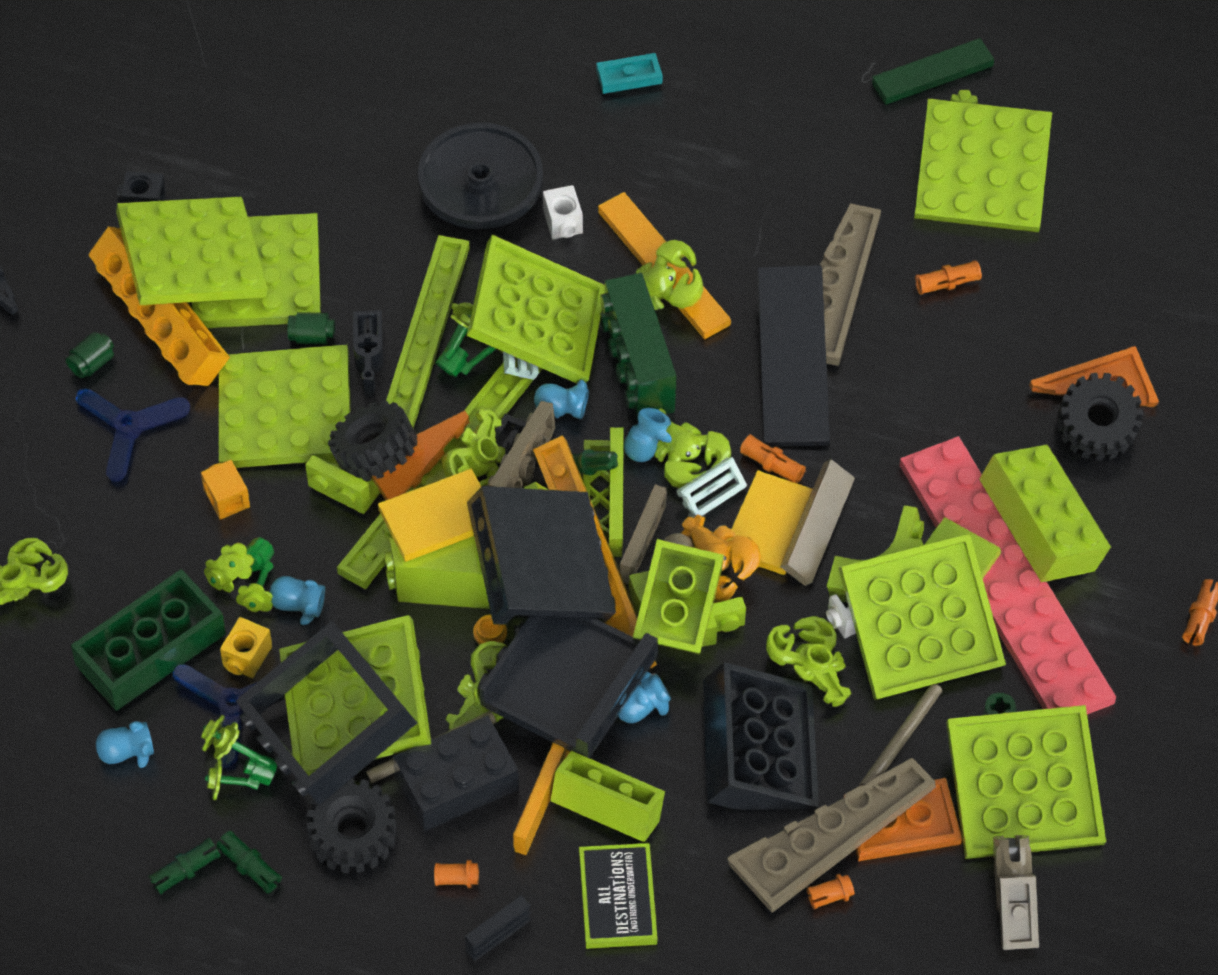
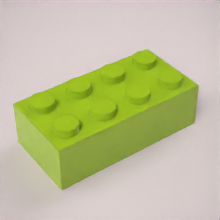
[979,445,1111,582]

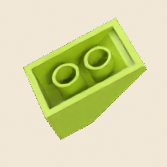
[633,539,724,654]

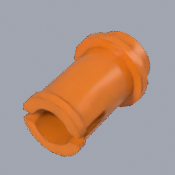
[434,860,479,888]
[807,874,854,910]

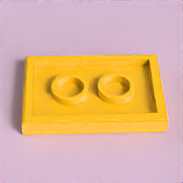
[378,468,481,562]
[726,471,813,575]

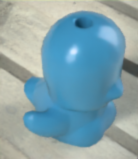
[534,379,589,419]
[623,408,672,462]
[270,576,325,625]
[618,672,671,724]
[96,721,154,768]

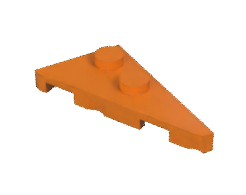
[1029,346,1159,407]
[371,411,470,500]

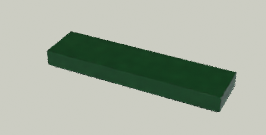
[872,38,994,105]

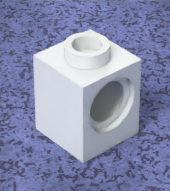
[543,185,583,239]

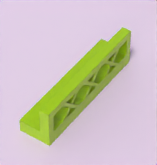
[583,428,624,557]

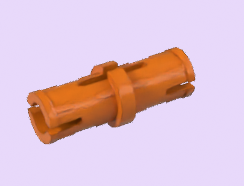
[915,260,982,295]
[740,434,806,484]
[1182,579,1218,646]

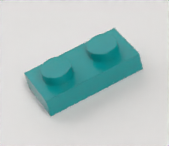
[596,53,663,94]

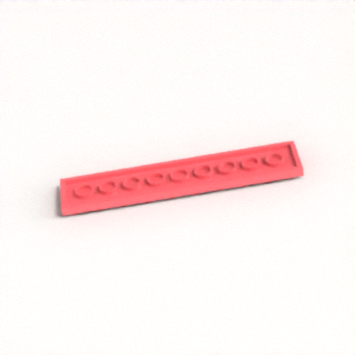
[899,436,1116,715]

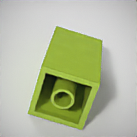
[384,536,490,609]

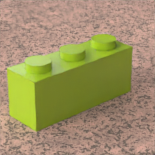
[551,751,665,842]

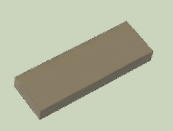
[620,485,667,584]

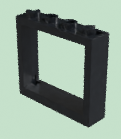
[236,621,417,805]

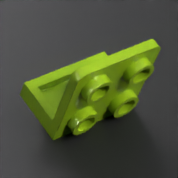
[305,455,380,514]

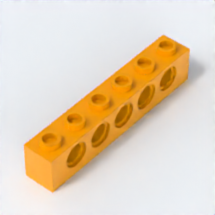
[88,226,230,386]

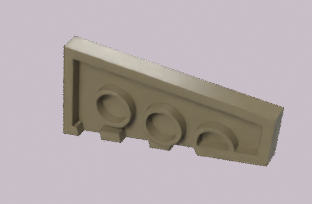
[487,401,555,488]

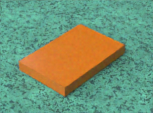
[843,778,962,861]

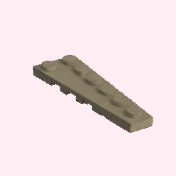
[820,203,881,366]
[727,758,936,913]

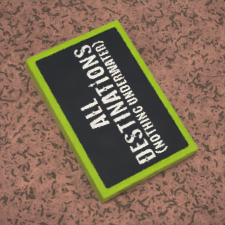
[579,843,658,949]

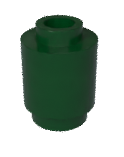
[287,312,335,345]
[65,332,114,378]

